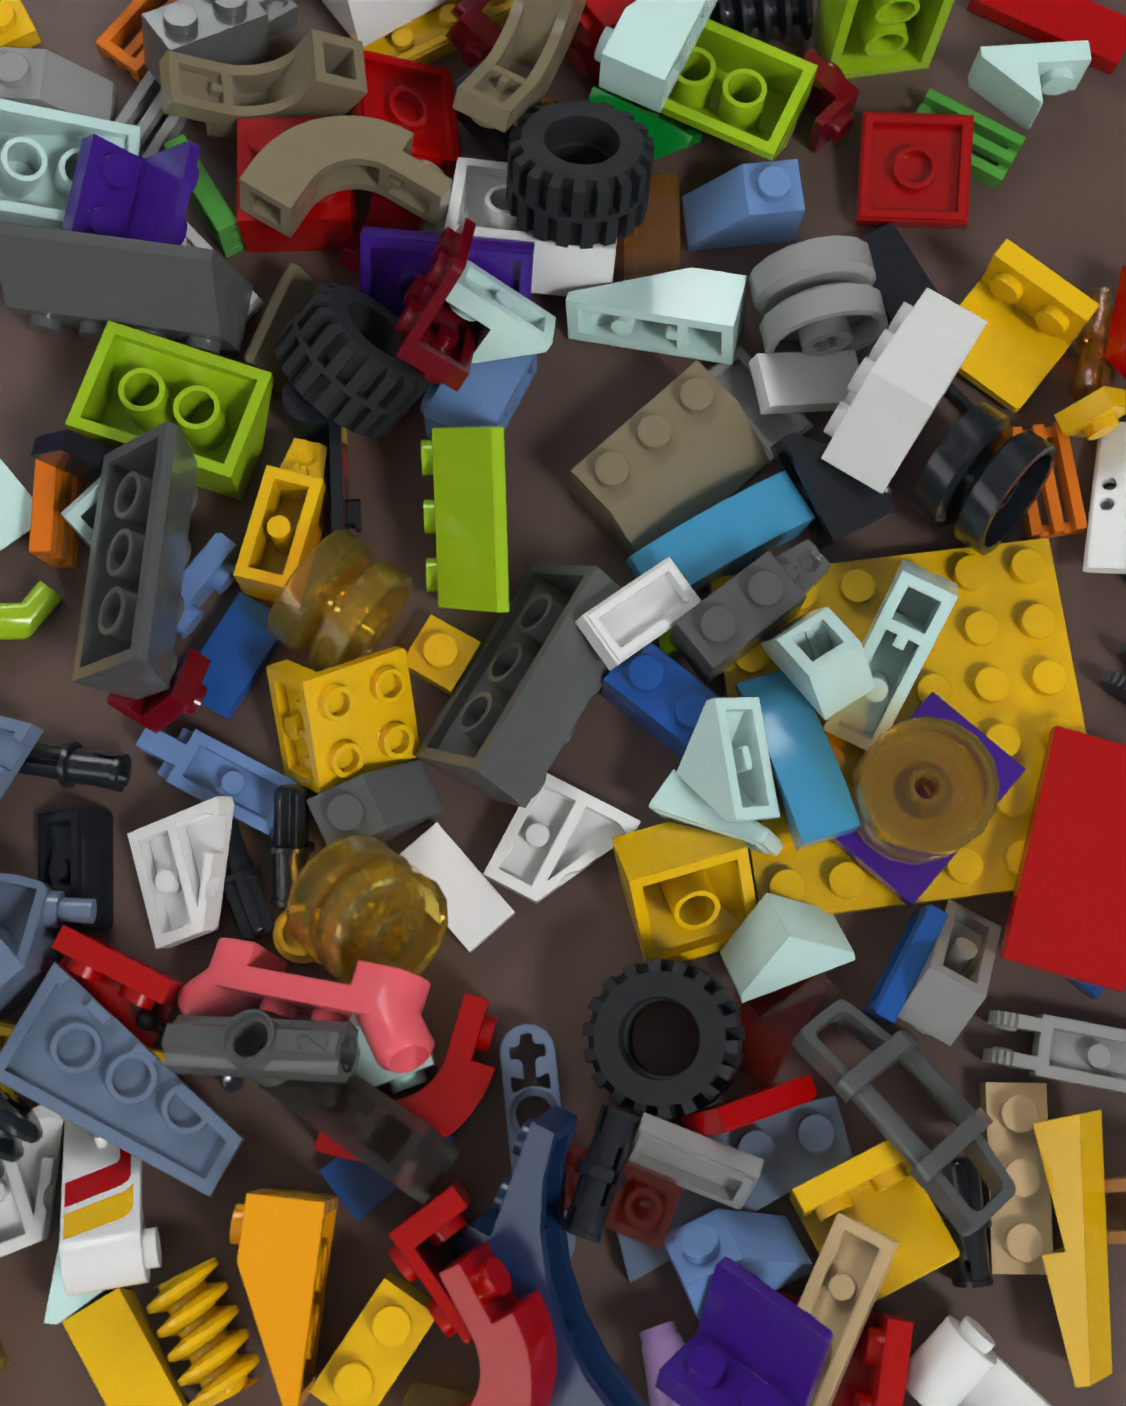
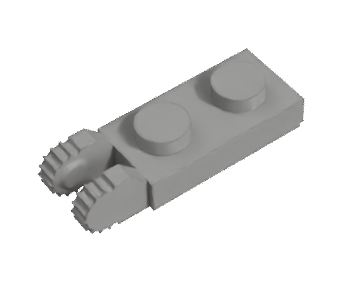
[982,1010,1126,1094]

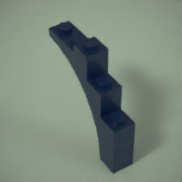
[451,1105,649,1406]

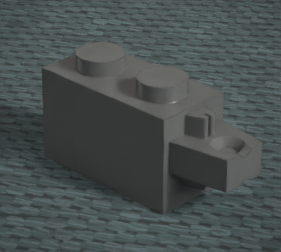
[141,0,297,85]
[669,539,831,685]

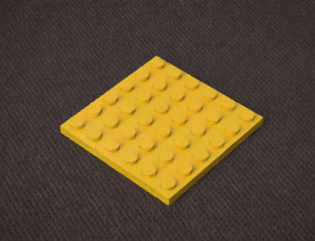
[708,538,1087,915]

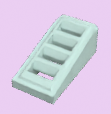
[649,769,783,856]

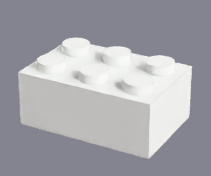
[821,287,987,494]

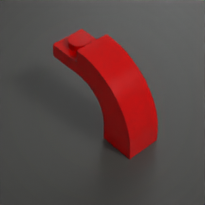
[314,993,498,1162]
[439,1241,557,1406]

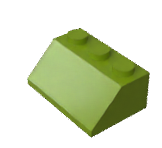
[660,19,818,161]
[65,320,274,501]
[421,425,509,613]

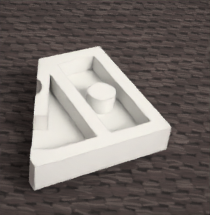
[483,773,641,904]
[127,796,234,949]
[0,1105,65,1258]

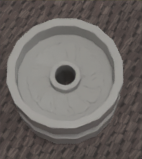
[748,235,889,356]

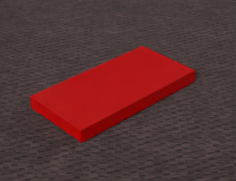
[998,726,1126,992]

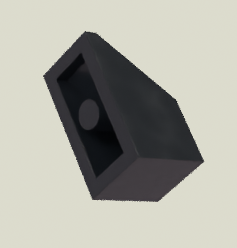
[770,432,895,549]

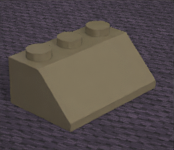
[569,360,769,556]

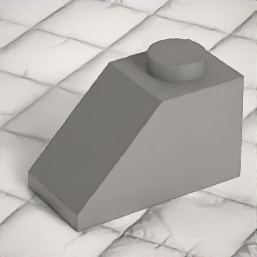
[0,47,116,121]
[898,899,1002,1046]

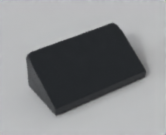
[38,806,113,933]

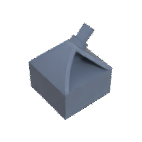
[0,872,97,1020]

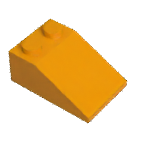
[230,1187,339,1406]

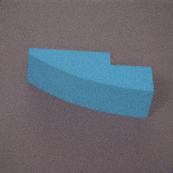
[626,470,816,591]
[735,670,862,850]

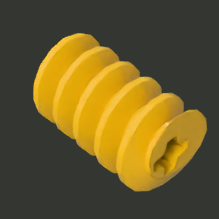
[146,1257,264,1406]

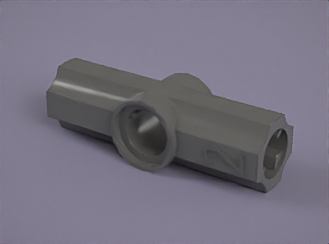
[161,1009,361,1087]

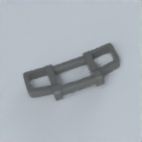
[792,999,1016,1237]

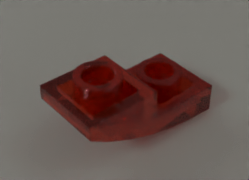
[564,1143,683,1250]

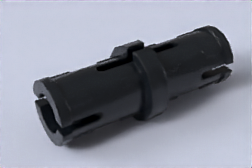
[561,1104,640,1244]

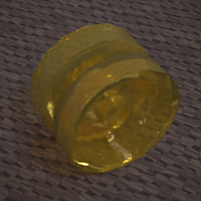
[266,530,413,672]
[848,716,1000,865]
[286,836,448,985]

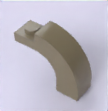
[452,0,587,133]
[159,28,368,139]
[239,115,453,238]

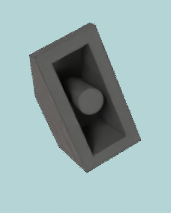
[306,760,446,864]

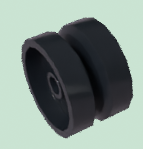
[912,402,1057,556]

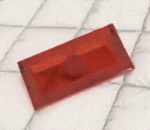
[737,973,831,1087]

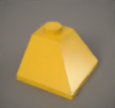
[611,821,757,963]

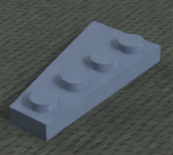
[0,962,245,1197]
[610,1095,853,1283]

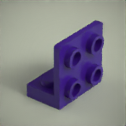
[61,134,200,245]
[655,1257,833,1406]

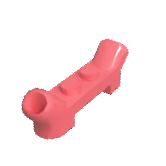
[177,937,435,1074]

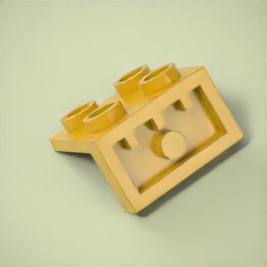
[958,239,1100,413]
[266,646,420,794]
[789,1140,960,1302]

